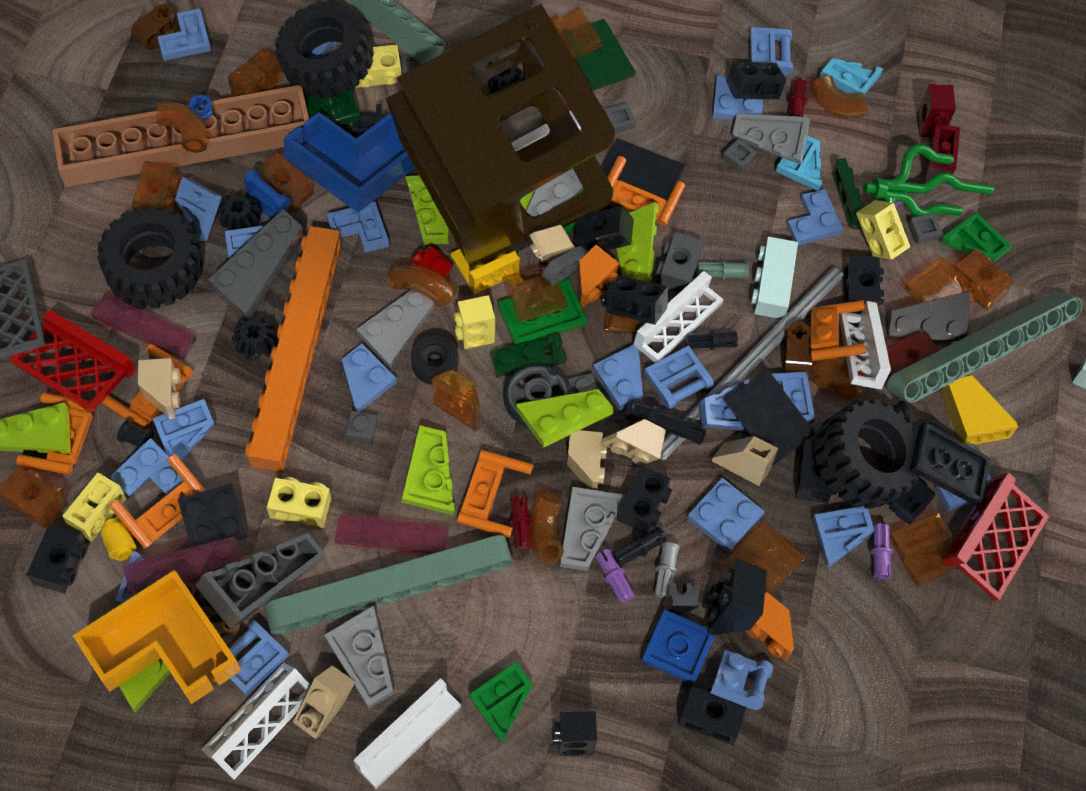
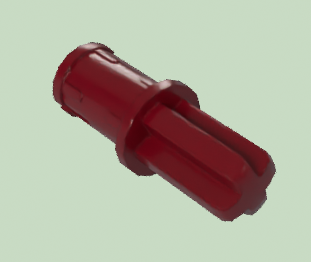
[788,78,807,117]
[510,496,532,551]

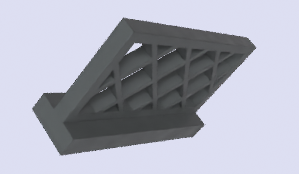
[0,259,46,359]

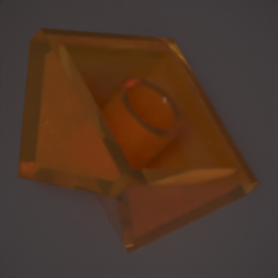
[502,264,568,322]
[432,369,480,432]

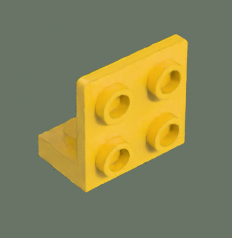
[451,249,520,295]

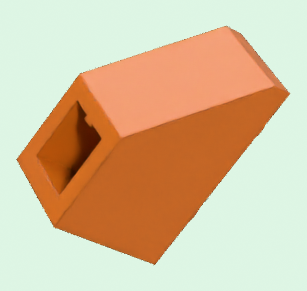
[577,245,619,308]
[745,592,794,661]

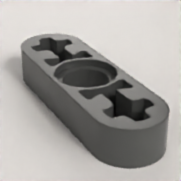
[542,245,589,286]

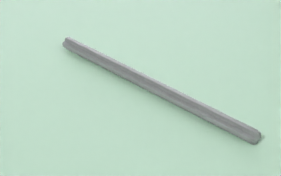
[660,267,843,460]

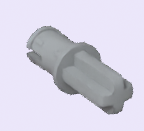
[654,542,679,599]

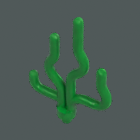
[863,144,994,231]

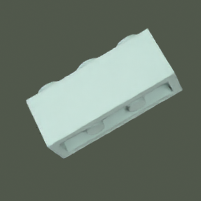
[751,237,798,319]

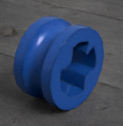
[189,95,213,121]

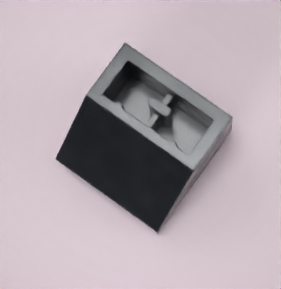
[705,558,767,635]

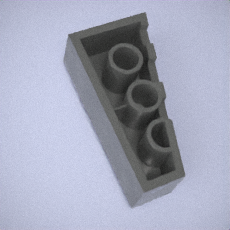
[208,209,304,321]
[195,533,326,630]

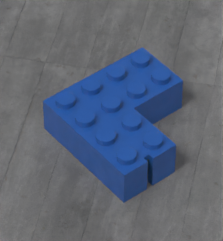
[284,112,415,213]

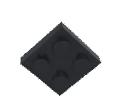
[178,483,247,552]

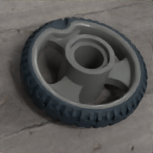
[503,364,572,427]

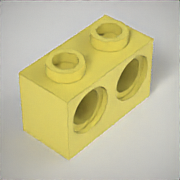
[355,45,401,88]
[856,200,910,260]
[454,295,495,349]
[62,473,126,542]
[267,477,331,528]

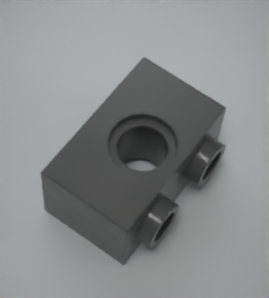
[656,232,704,293]

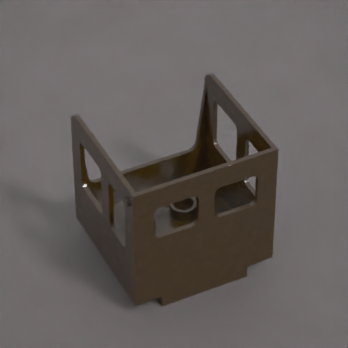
[386,3,615,267]

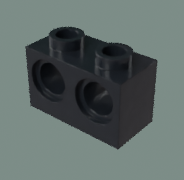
[726,62,786,100]
[606,275,668,325]
[617,465,673,534]
[552,711,597,756]

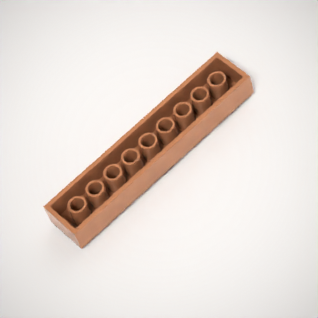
[52,85,309,187]

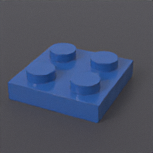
[641,609,715,686]

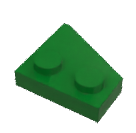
[940,212,1012,264]
[468,662,533,742]

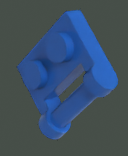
[244,169,291,220]

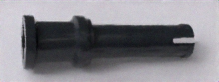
[625,398,706,445]

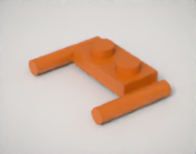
[607,156,685,226]
[811,300,866,361]
[102,343,194,430]
[16,392,95,475]
[457,450,534,538]
[109,453,206,549]

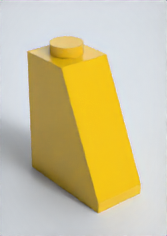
[941,376,1018,445]

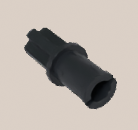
[685,330,738,350]
[614,527,667,566]

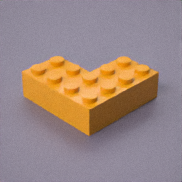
[72,570,241,704]

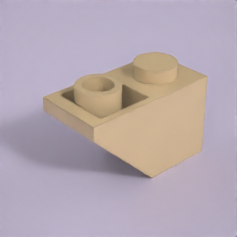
[529,225,576,264]
[138,358,180,419]
[601,419,666,465]
[567,430,607,490]
[712,436,778,486]
[293,666,355,739]

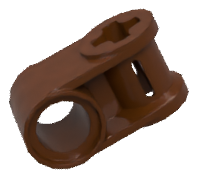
[131,4,179,50]
[784,322,812,373]

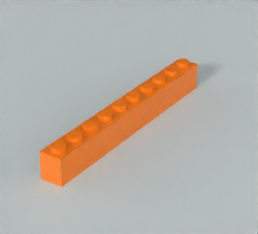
[245,226,342,472]

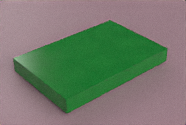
[497,279,588,345]

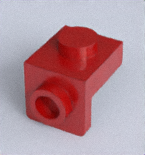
[408,246,454,286]

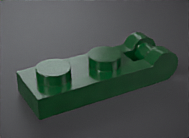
[832,158,865,230]
[490,335,568,378]

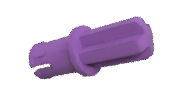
[871,523,893,579]
[595,549,634,603]

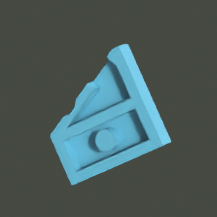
[819,58,883,100]
[776,135,822,191]

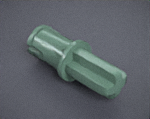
[697,260,749,280]

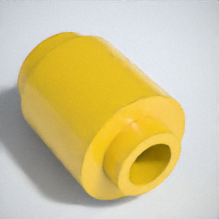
[100,518,136,561]

